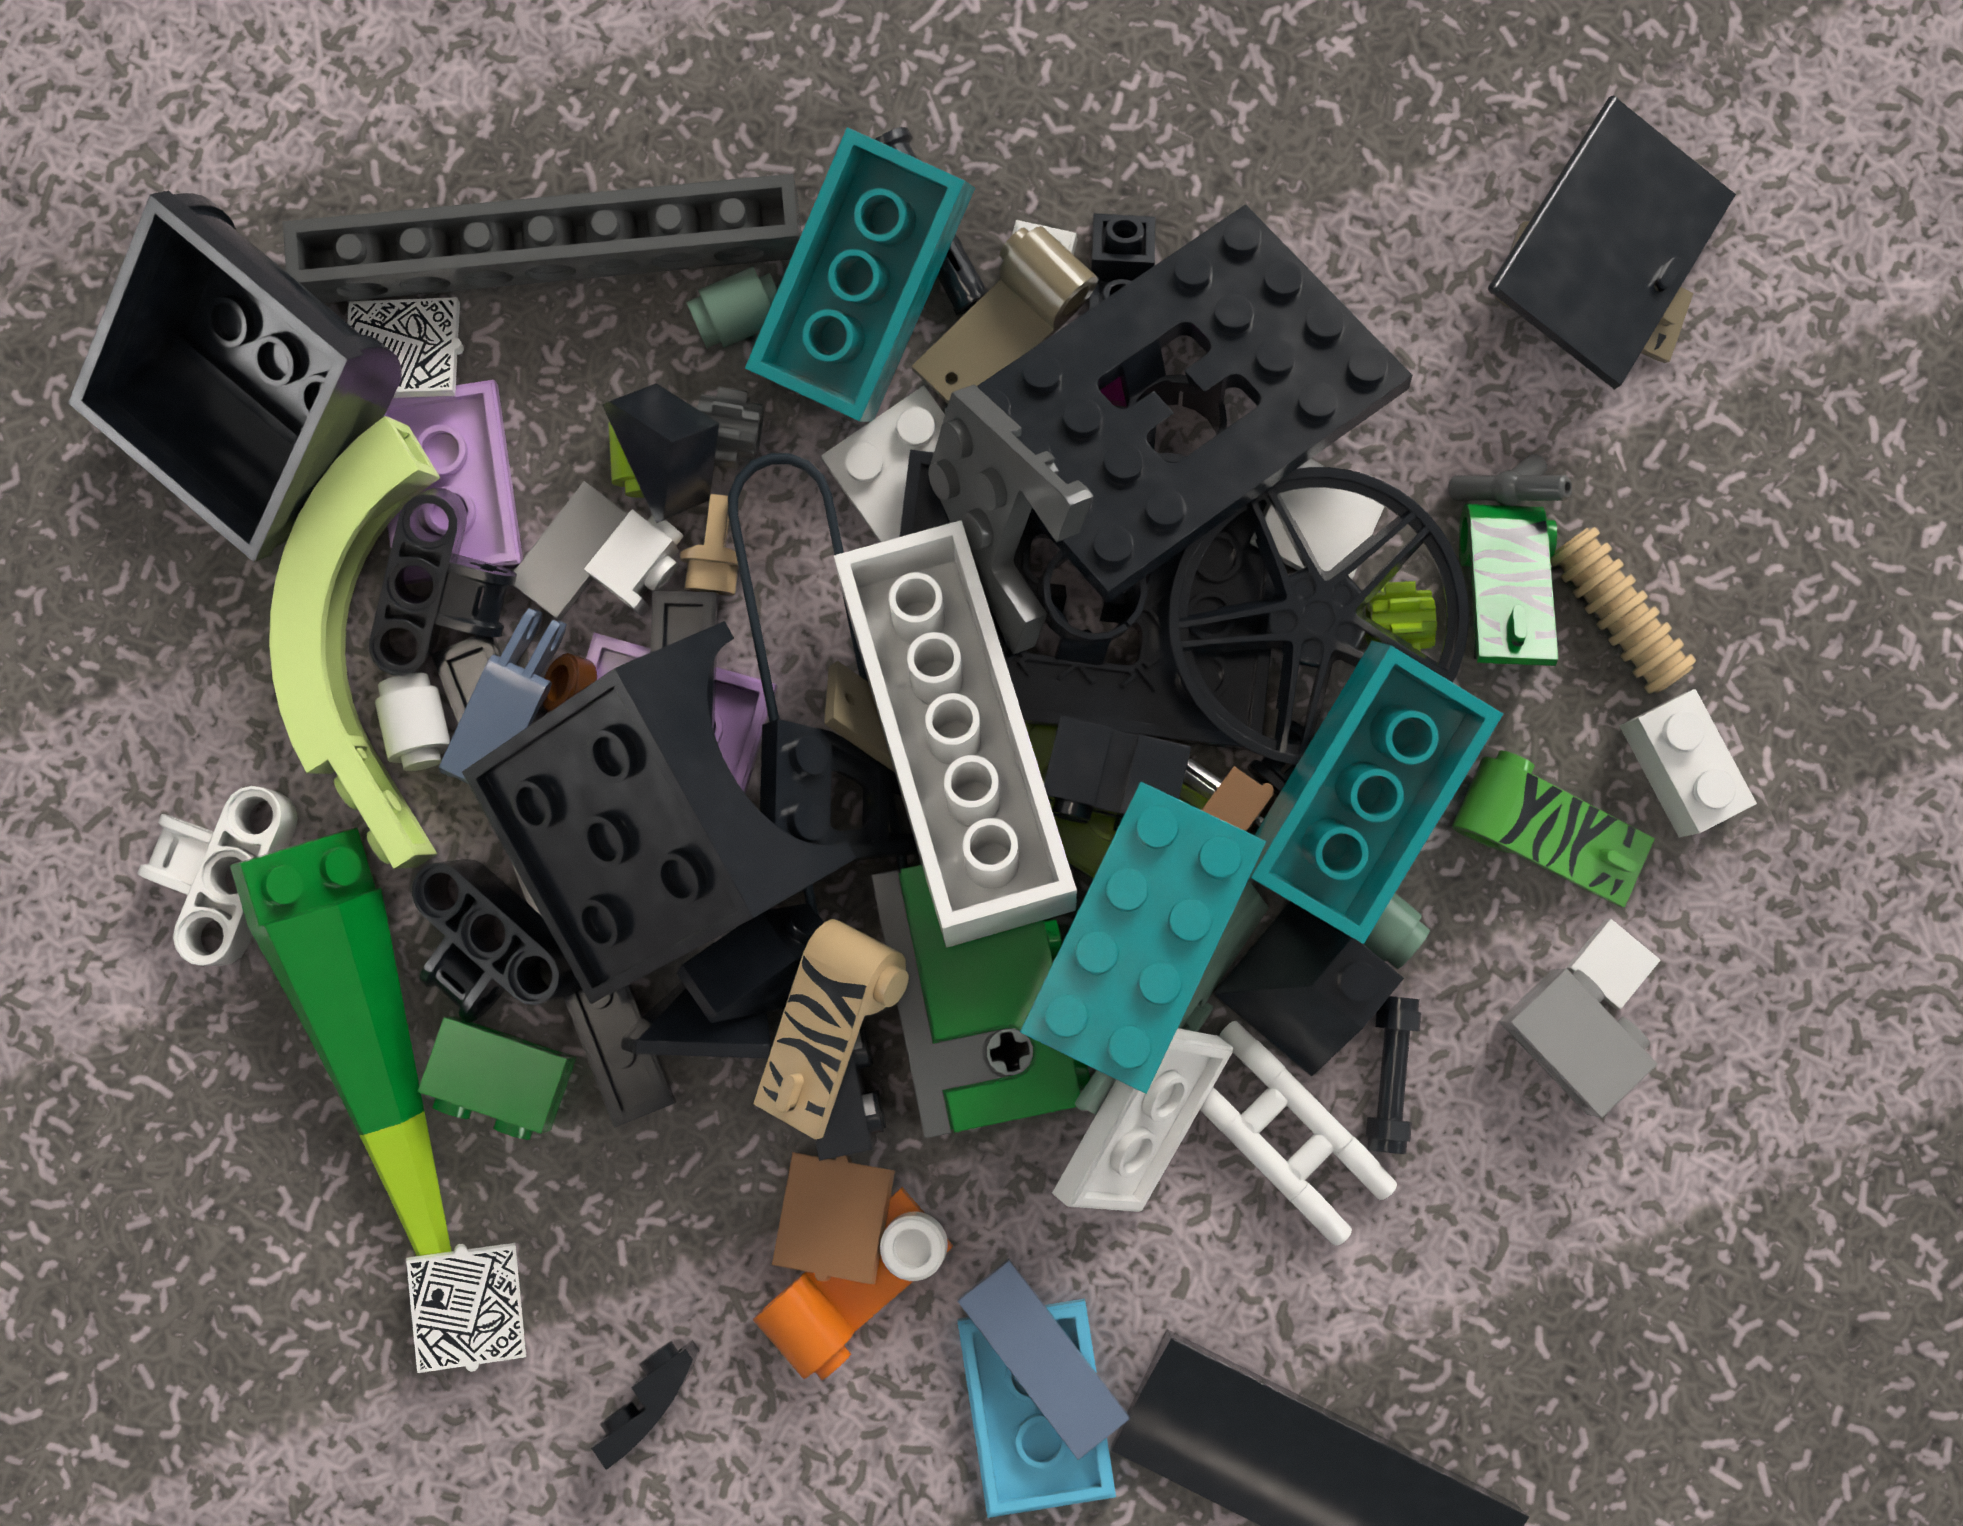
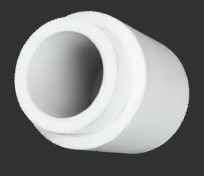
[375,673,450,771]

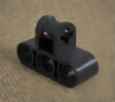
[369,488,517,676]
[412,859,581,1023]

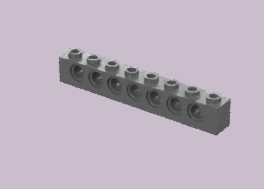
[282,174,802,303]

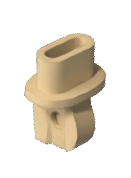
[680,494,739,596]

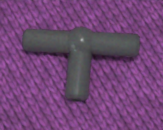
[1448,454,1572,506]

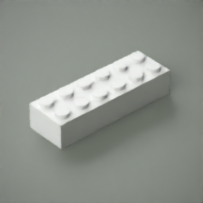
[834,520,1077,948]

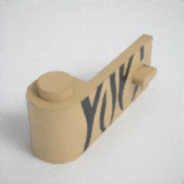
[753,919,909,1140]

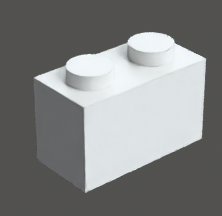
[1619,689,1757,838]

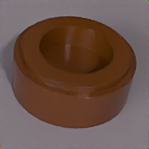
[543,653,597,713]

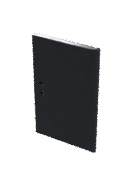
[1488,96,1736,390]

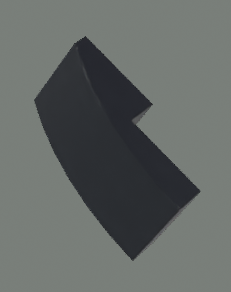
[1089,213,1156,310]
[591,1340,700,1470]

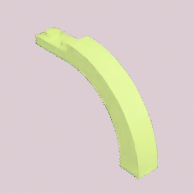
[269,416,440,869]

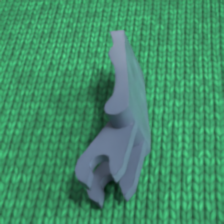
[439,608,567,784]

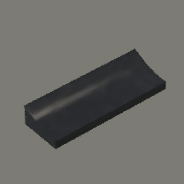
[1111,1329,1529,1526]

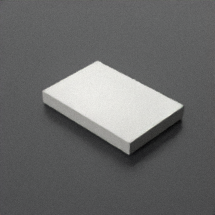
[1052,1028,1234,1212]

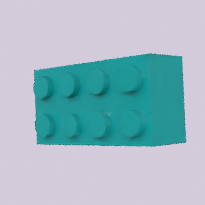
[745,127,975,422]
[1250,641,1503,944]
[1020,782,1267,1094]

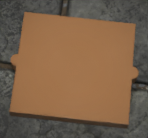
[772,1152,895,1284]

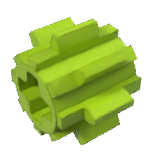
[1364,581,1437,652]

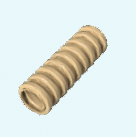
[1550,527,1696,694]

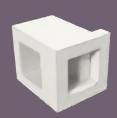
[584,509,684,617]

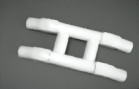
[1200,1021,1397,1246]

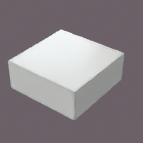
[1566,919,1660,1009]

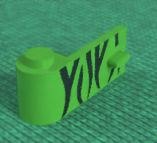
[1452,750,1655,908]

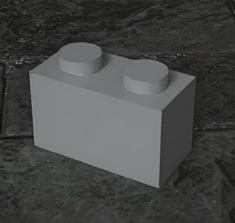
[1498,968,1658,1118]

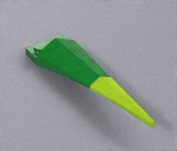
[230,827,452,1256]

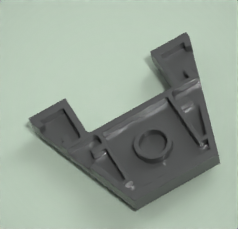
[928,385,1094,655]

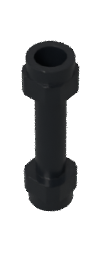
[1366,996,1421,1154]

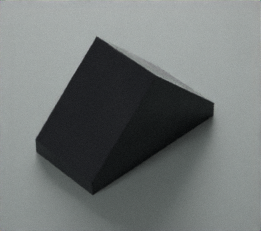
[602,383,719,523]

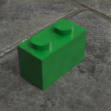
[417,1016,577,1140]

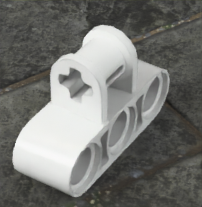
[137,786,298,966]

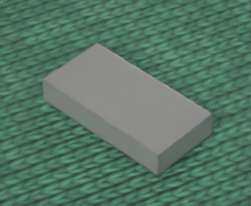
[513,481,628,621]

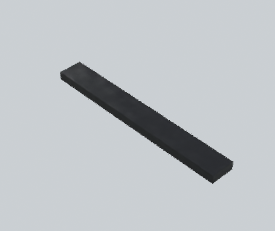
[431,635,676,1128]

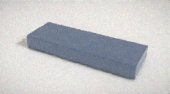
[957,1259,1130,1460]

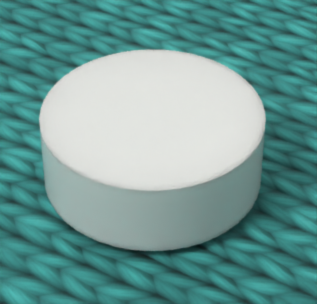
[880,1212,948,1281]

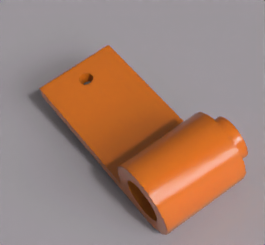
[753,1187,953,1380]

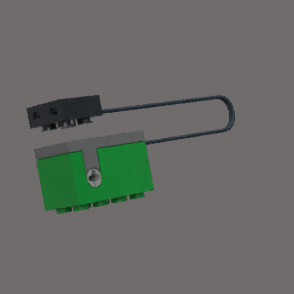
[728,453,1090,1161]

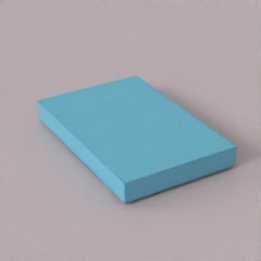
[957,1299,1116,1518]

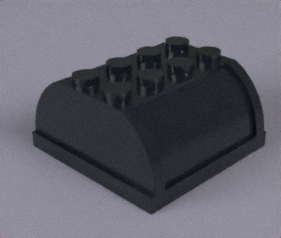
[68,190,402,562]

